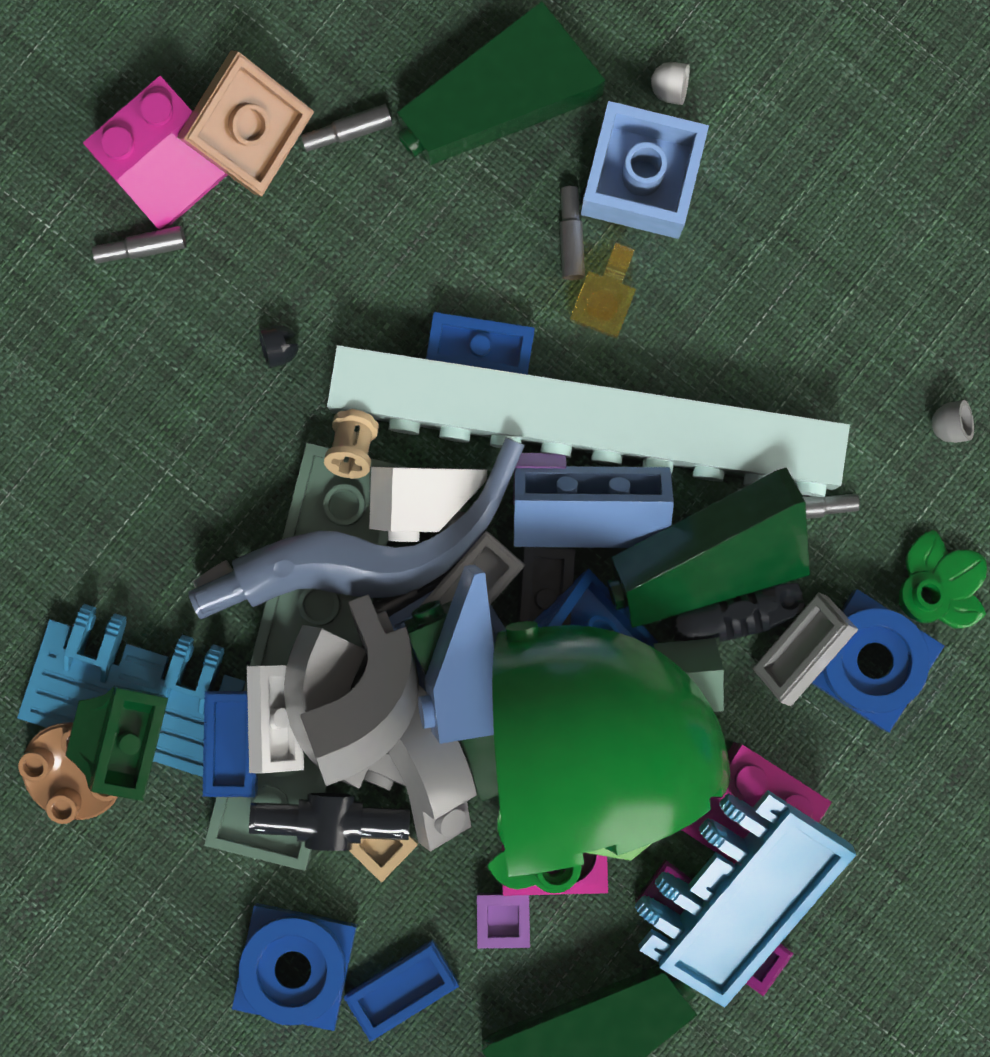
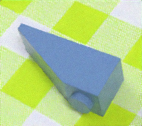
[418,564,494,744]

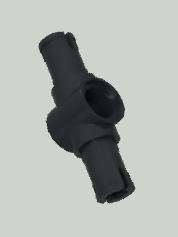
[249,793,410,851]

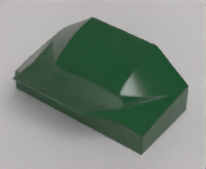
[65,686,168,801]

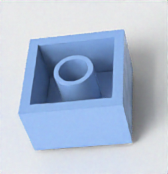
[581,101,709,239]

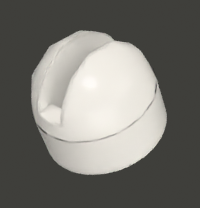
[651,62,690,105]

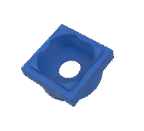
[811,589,944,733]
[232,903,358,1031]

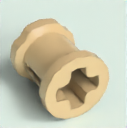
[324,409,379,479]

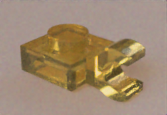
[570,243,636,339]

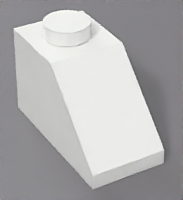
[369,467,487,542]

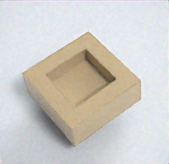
[349,807,419,883]

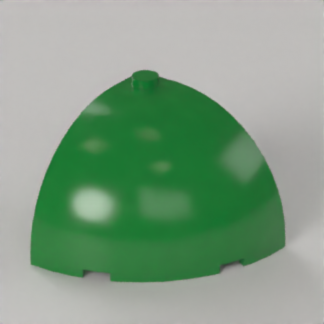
[492,621,730,877]

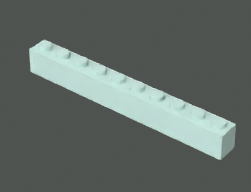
[327,345,850,497]

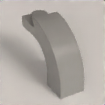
[300,595,419,786]
[284,625,405,791]
[350,673,477,851]

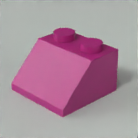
[83,76,227,230]
[681,742,832,864]

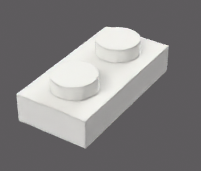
[247,665,304,773]

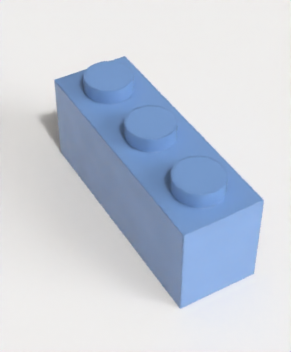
[514,466,674,548]

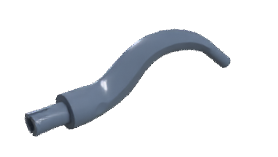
[188,437,525,619]

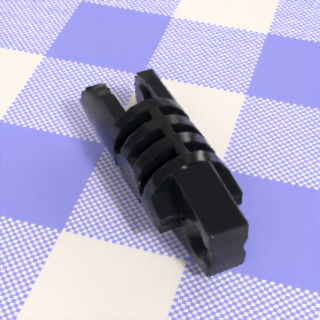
[672,583,805,643]

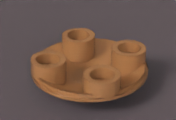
[18,722,118,824]

